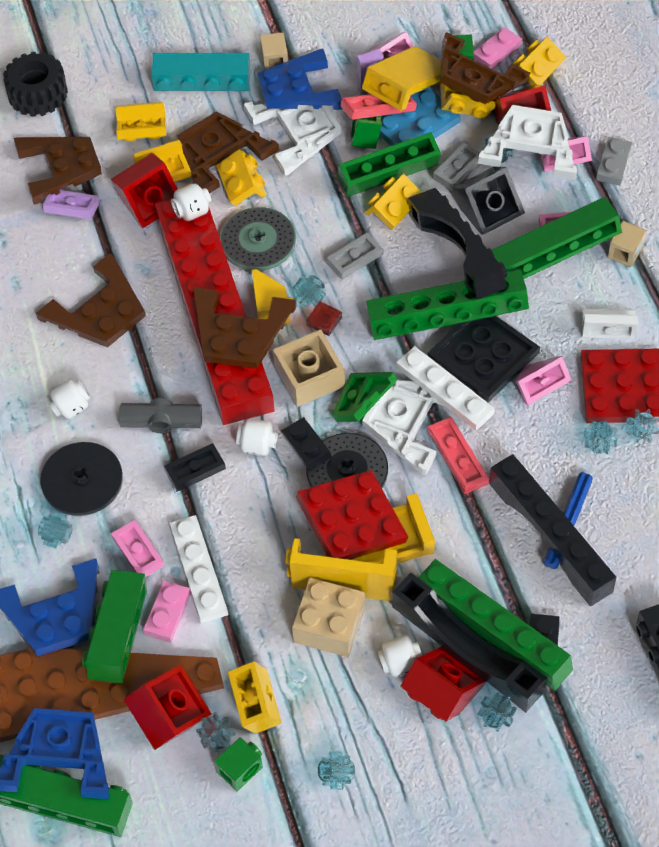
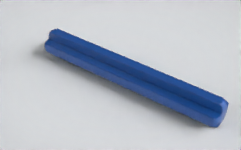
[543,472,593,569]

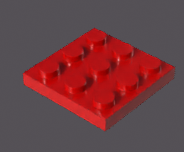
[580,348,659,423]
[296,470,408,560]

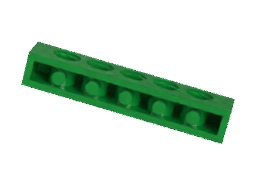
[366,269,529,340]

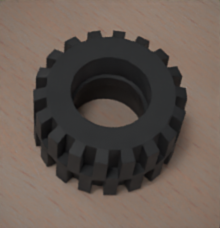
[3,52,68,117]

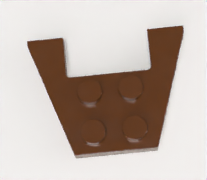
[441,32,531,104]
[177,112,279,194]
[14,137,102,205]
[36,253,146,348]
[194,288,296,368]

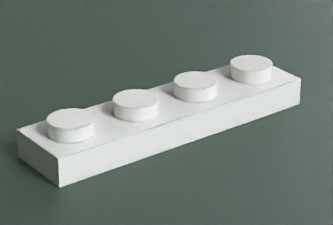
[396,346,495,431]
[169,515,228,624]

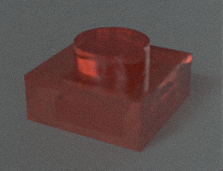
[306,301,342,336]

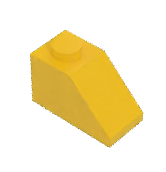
[252,269,292,324]

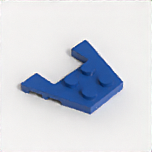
[257,49,342,110]
[0,558,99,657]
[0,708,109,799]

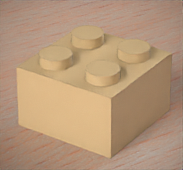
[273,330,345,407]
[292,578,365,657]

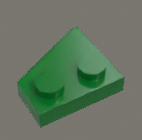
[332,372,398,422]

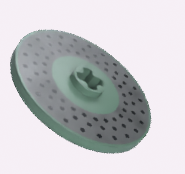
[220,207,296,271]

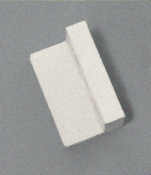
[582,309,638,339]

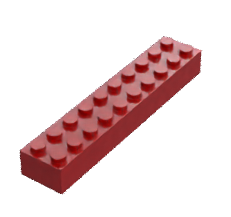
[155,199,275,425]

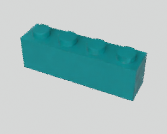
[151,53,251,91]

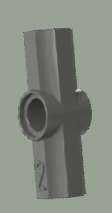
[119,398,202,433]

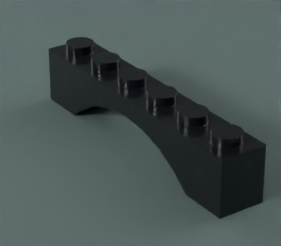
[408,188,507,300]
[489,454,617,607]
[392,573,547,713]

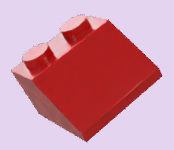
[492,84,551,125]
[111,153,178,229]
[400,646,486,722]
[123,665,212,750]

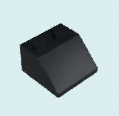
[452,167,525,235]

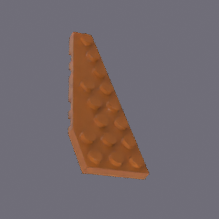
[0,648,224,742]

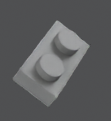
[596,137,632,186]
[433,143,480,191]
[326,232,383,280]

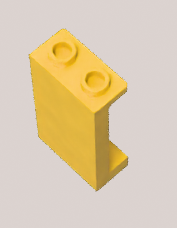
[362,46,441,111]
[320,493,435,564]
[285,538,397,601]

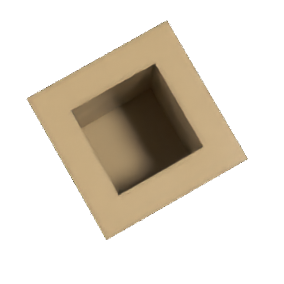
[260,32,288,70]
[608,221,647,267]

